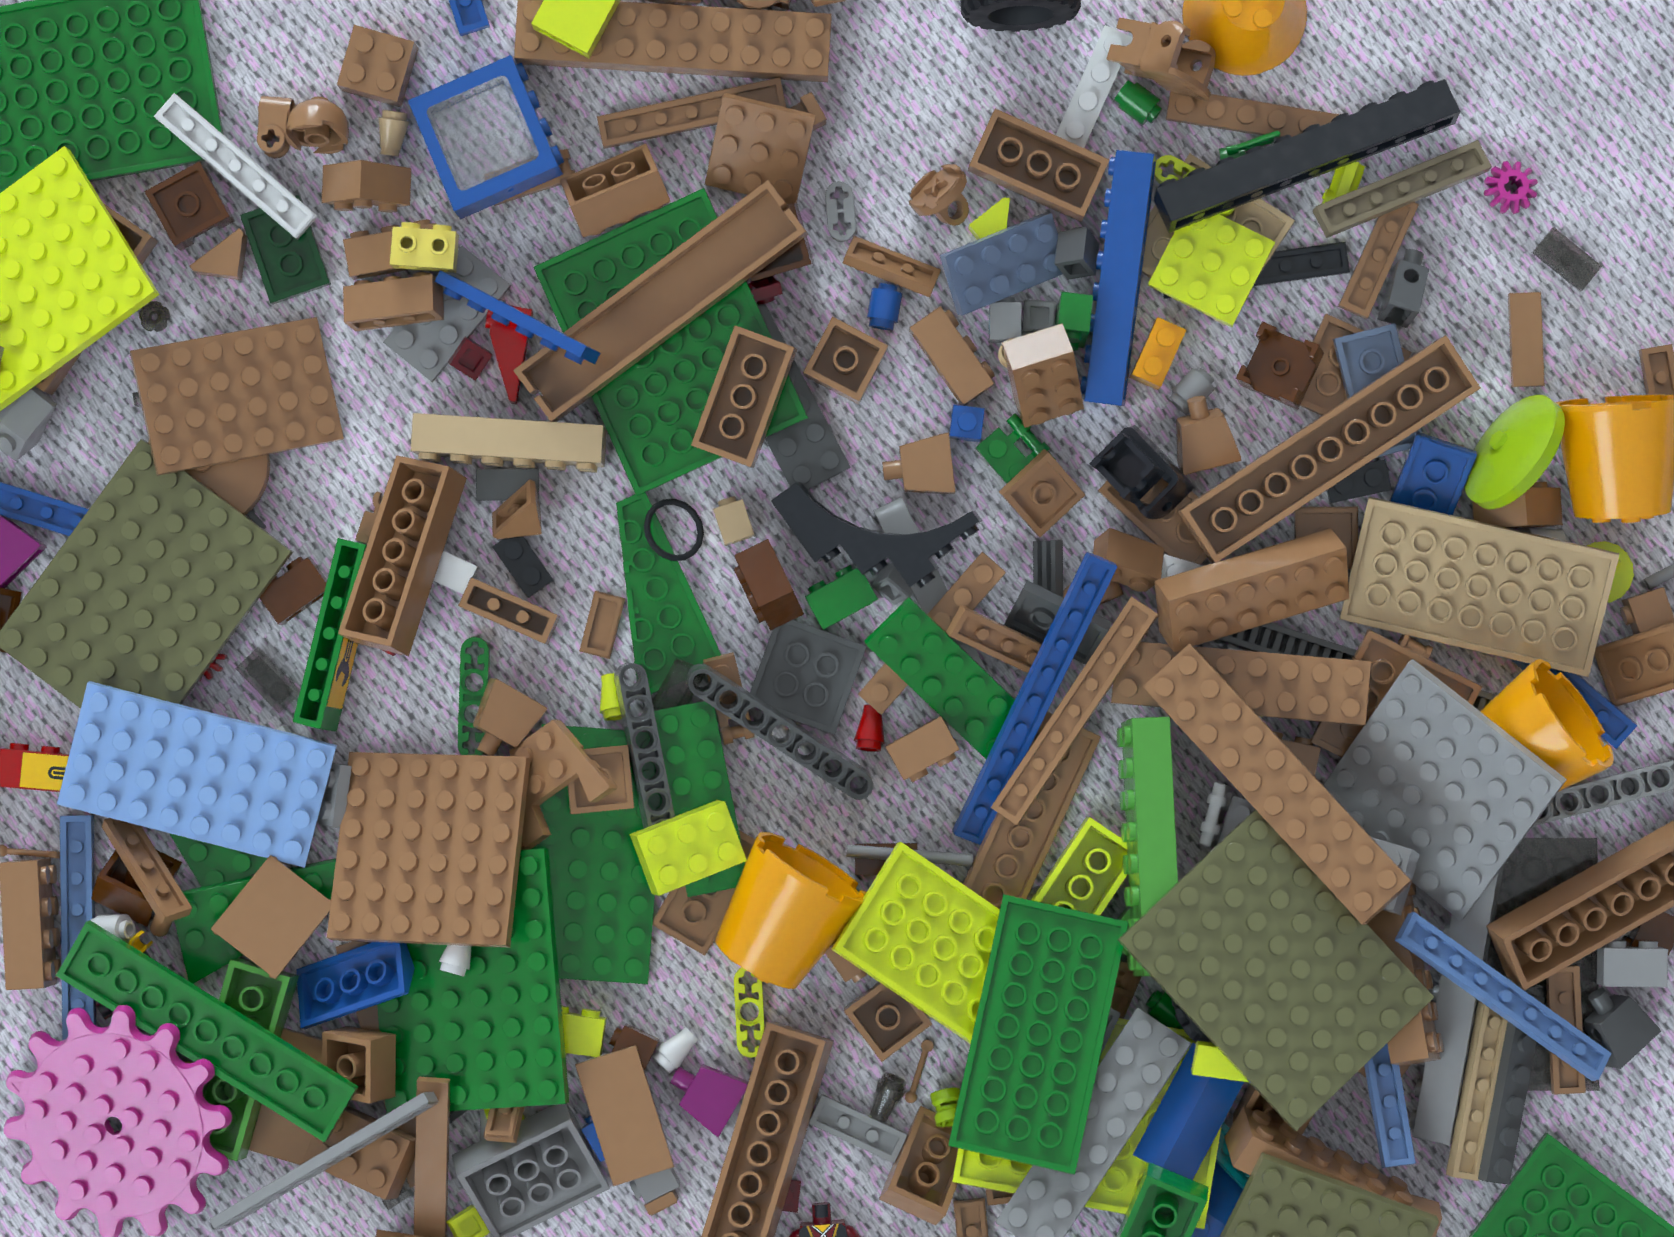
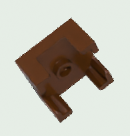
[144,161,235,251]
[1236,321,1324,410]

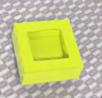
[446,1204,490,1237]

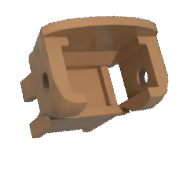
[1106,17,1216,101]

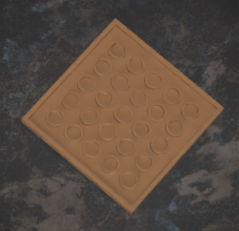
[327,752,530,948]

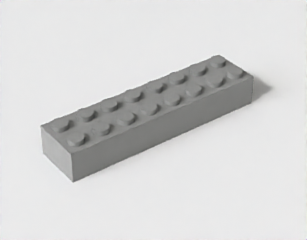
[996,1008,1191,1237]

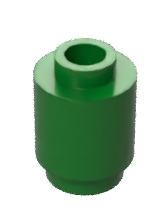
[1114,80,1162,125]
[1146,990,1184,1030]

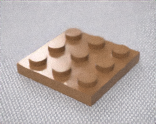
[704,93,816,205]
[1300,314,1412,416]

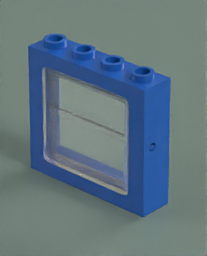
[408,55,564,220]

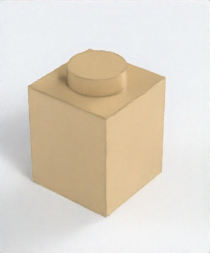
[713,496,755,546]

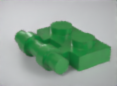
[975,413,1056,484]

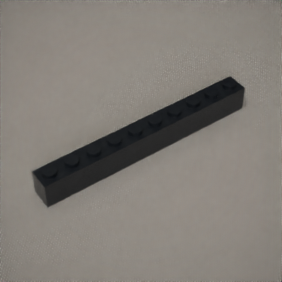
[1154,79,1461,233]

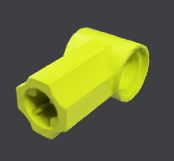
[1322,162,1365,203]

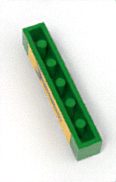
[293,538,367,732]

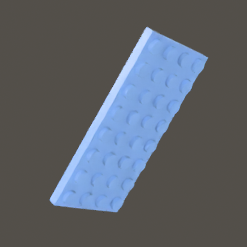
[57,681,337,868]

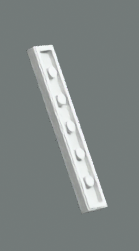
[154,93,318,240]

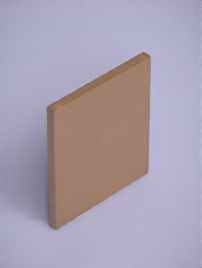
[211,855,331,980]

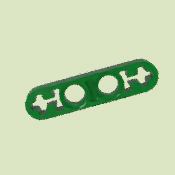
[457,637,490,756]

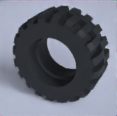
[960,0,1081,32]

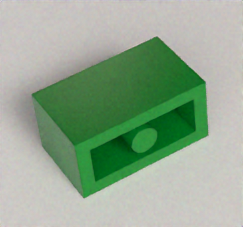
[1055,292,1093,351]
[805,565,878,630]

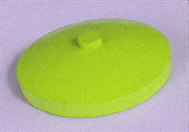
[1464,395,1565,509]

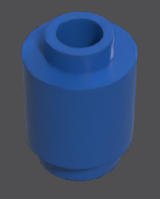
[867,283,903,331]

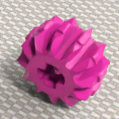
[1484,161,1538,214]

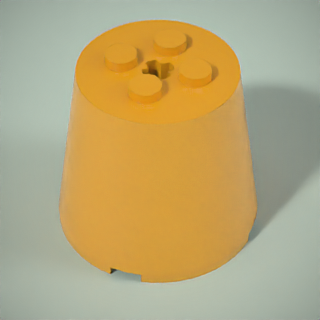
[1555,395,1674,523]
[1480,659,1614,792]
[715,832,866,989]

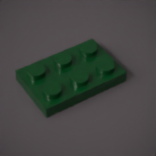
[240,195,331,305]

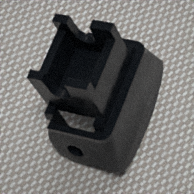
[1089,425,1195,520]

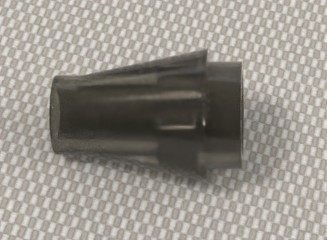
[870,1072,907,1122]

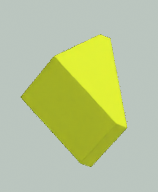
[968,197,1010,240]

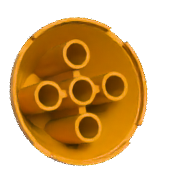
[1182,0,1307,76]

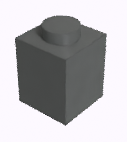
[1055,227,1100,280]

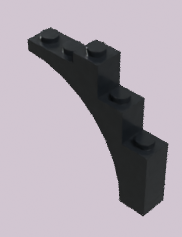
[771,482,983,588]

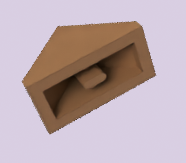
[190,228,248,280]
[492,479,542,539]

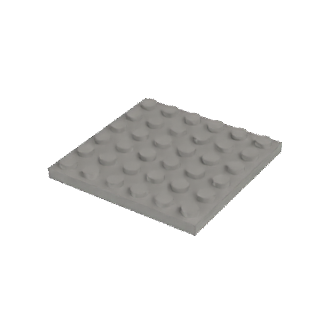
[1323,659,1567,921]

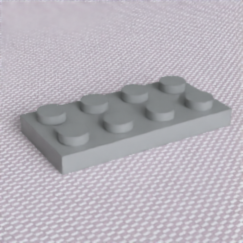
[383,246,511,383]

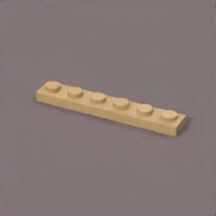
[1446,1000,1508,1181]

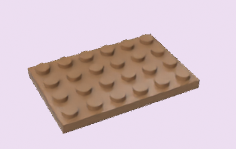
[130,317,344,476]

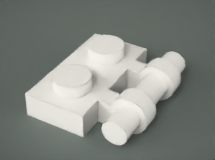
[1199,782,1234,847]

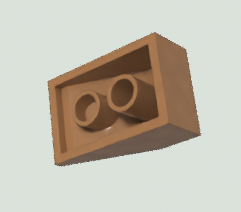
[879,1106,958,1225]

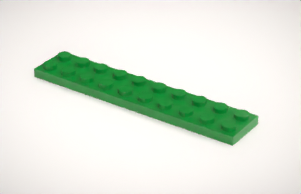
[56,920,359,1143]

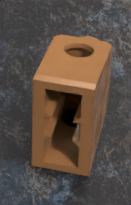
[1176,396,1242,475]
[882,433,955,494]
[473,678,547,756]

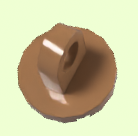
[909,164,969,226]

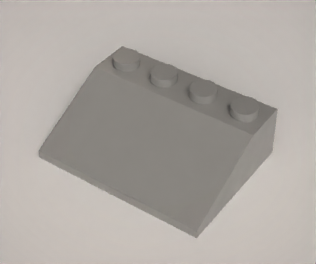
[452,1103,610,1237]

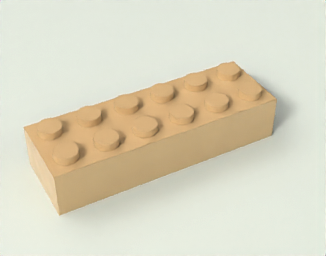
[410,413,607,473]

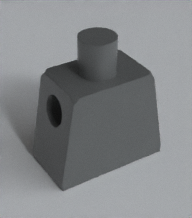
[1377,249,1429,328]
[1583,988,1661,1069]

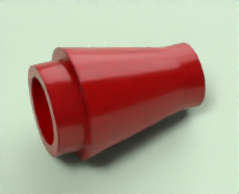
[854,705,885,752]

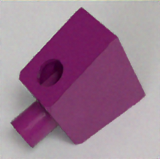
[0,516,47,588]
[670,1064,748,1137]

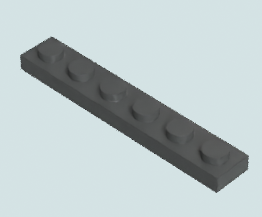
[1478,995,1545,1185]

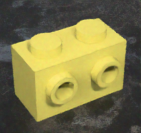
[390,222,459,273]

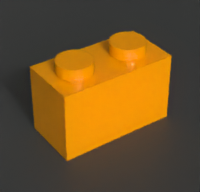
[1129,317,1186,390]

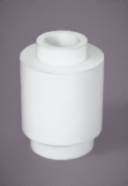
[90,914,136,943]

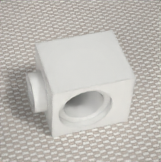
[434,551,480,594]

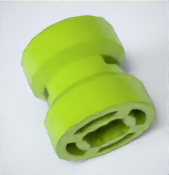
[930,1087,961,1127]

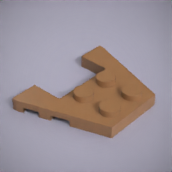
[509,720,617,848]

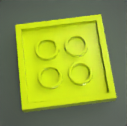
[1148,214,1275,327]

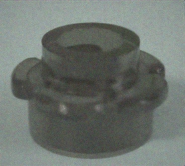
[139,301,170,332]

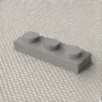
[809,1094,908,1163]

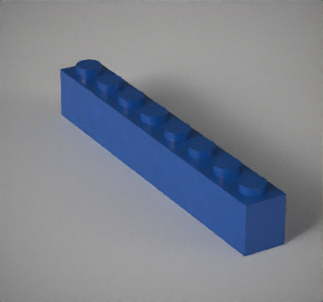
[1080,150,1157,406]

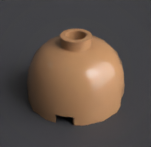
[285,96,349,154]

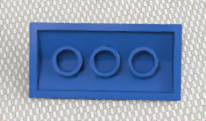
[296,942,415,1030]
[1133,1043,1244,1180]

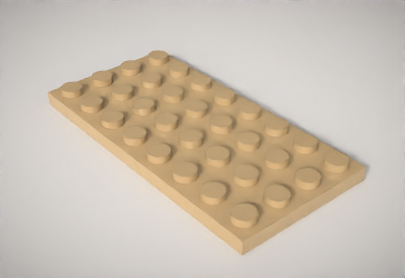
[1340,497,1619,677]

